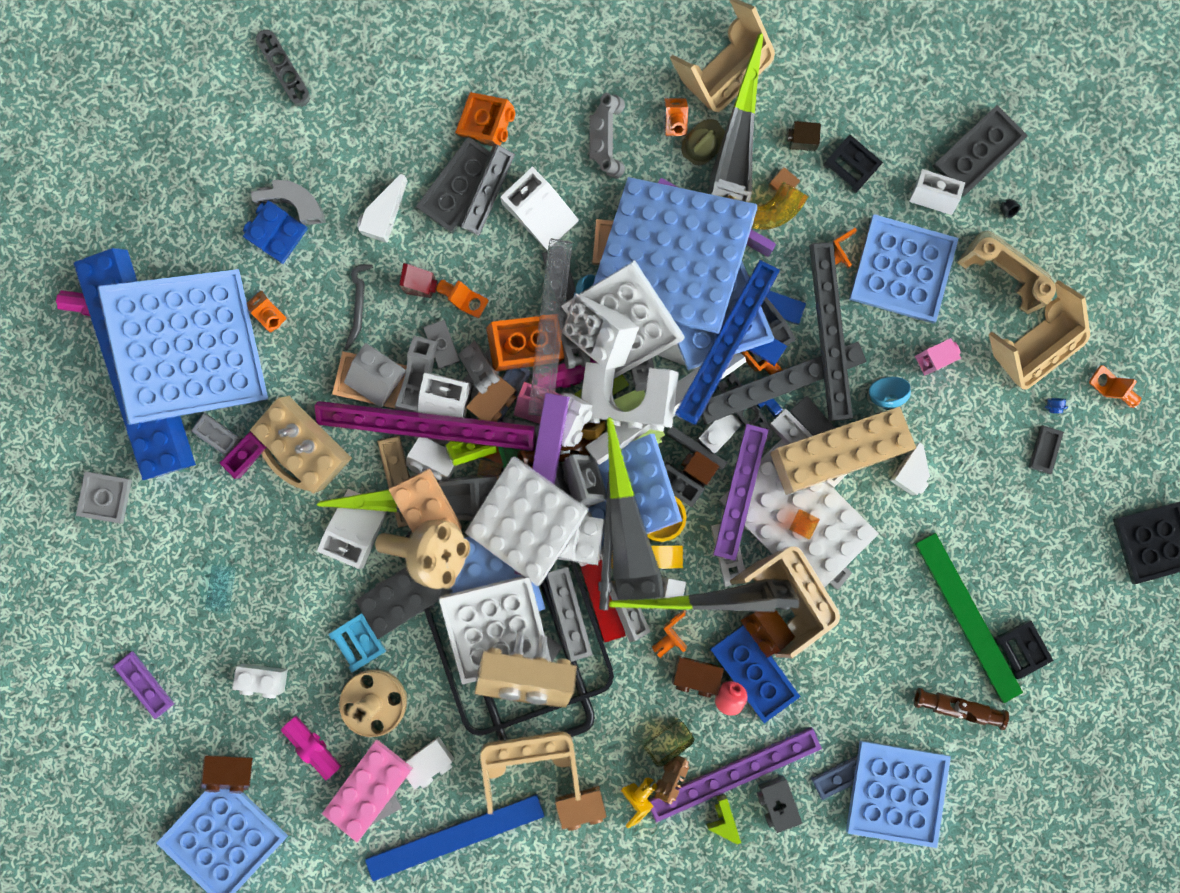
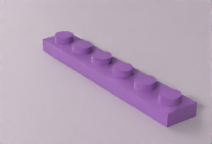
[713,424,769,561]

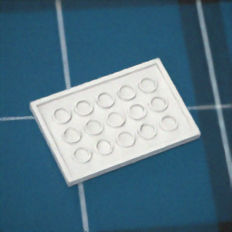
[719,439,879,588]

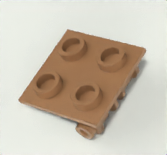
[654,754,690,805]

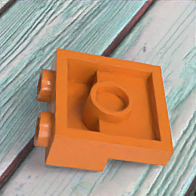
[455,92,515,146]

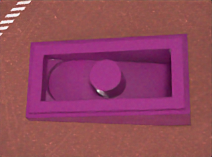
[219,431,266,479]

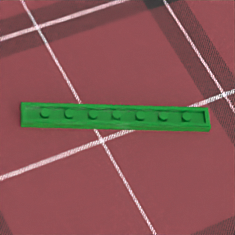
[914,533,1023,703]

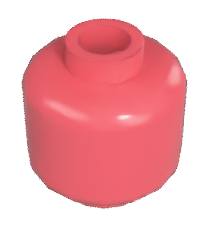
[715,681,748,715]

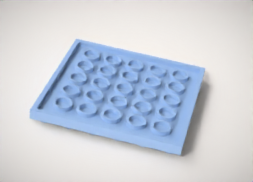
[593,177,757,334]
[98,269,268,425]

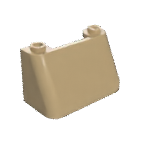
[957,231,1056,314]

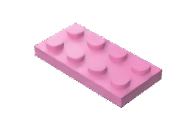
[322,740,413,842]

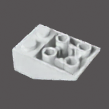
[500,166,579,251]
[562,294,639,370]
[415,373,473,445]
[317,489,387,569]

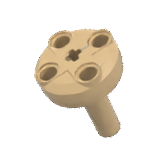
[375,520,470,589]
[339,669,407,737]

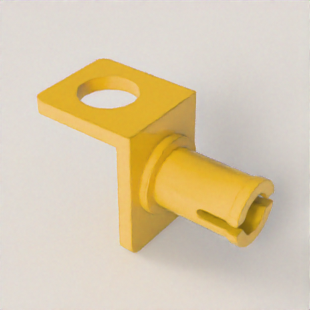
[621,777,657,829]

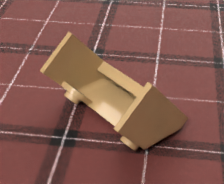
[670,0,775,112]
[989,280,1090,390]
[730,546,840,658]
[480,732,581,814]

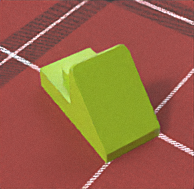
[706,794,741,844]

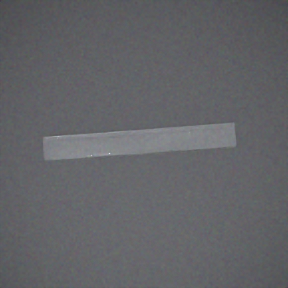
[528,238,573,416]

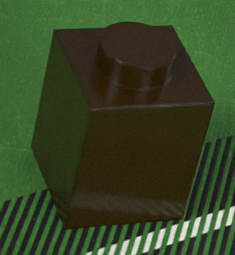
[786,121,821,151]

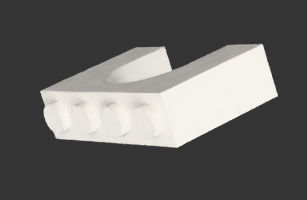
[581,362,679,431]

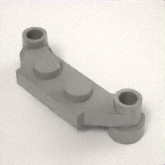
[590,93,625,179]

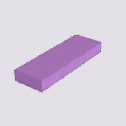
[113,651,174,719]

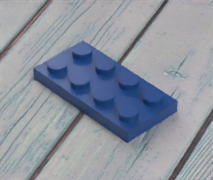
[710,624,801,724]

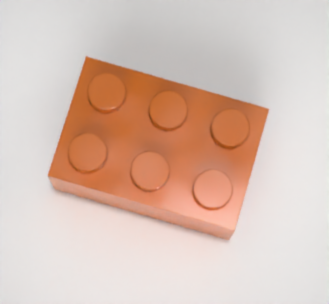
[486,314,565,371]

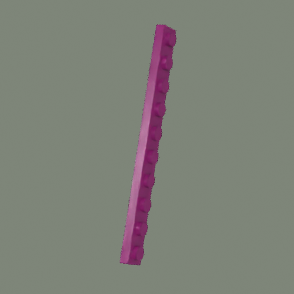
[314,401,535,451]

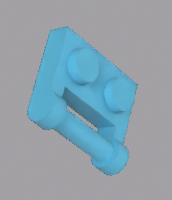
[328,613,387,673]

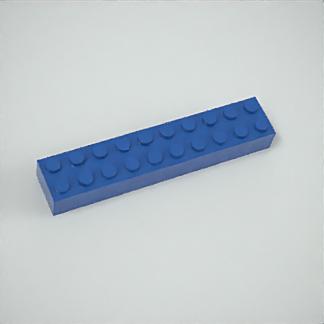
[73,248,196,480]

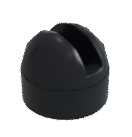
[1000,199,1021,218]

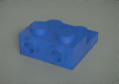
[243,200,308,264]

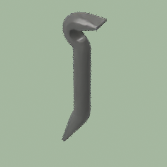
[345,264,374,351]

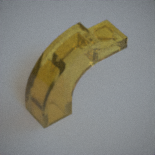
[728,182,809,230]

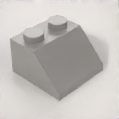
[344,343,406,408]
[562,454,607,508]

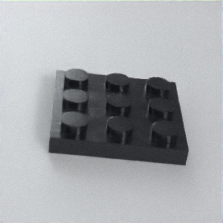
[1113,502,1180,584]

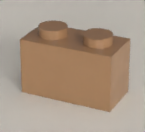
[466,376,517,422]
[555,786,607,831]

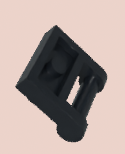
[823,134,883,193]
[994,620,1054,679]

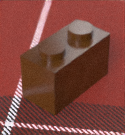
[681,451,720,486]
[740,609,795,657]
[672,656,724,698]
[200,755,253,794]

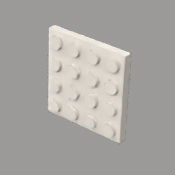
[561,260,685,378]
[465,457,589,586]
[439,576,551,684]

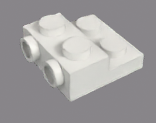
[557,516,605,565]

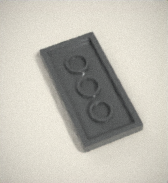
[933,105,1028,197]
[416,137,490,234]
[355,567,453,639]

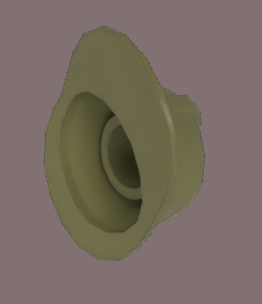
[681,119,725,166]

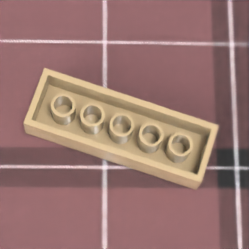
[770,407,917,495]

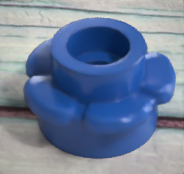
[1045,398,1068,413]

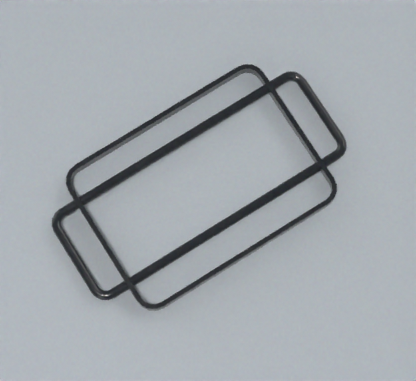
[406,467,614,741]

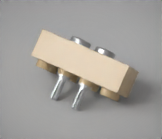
[250,396,352,494]
[475,632,576,708]

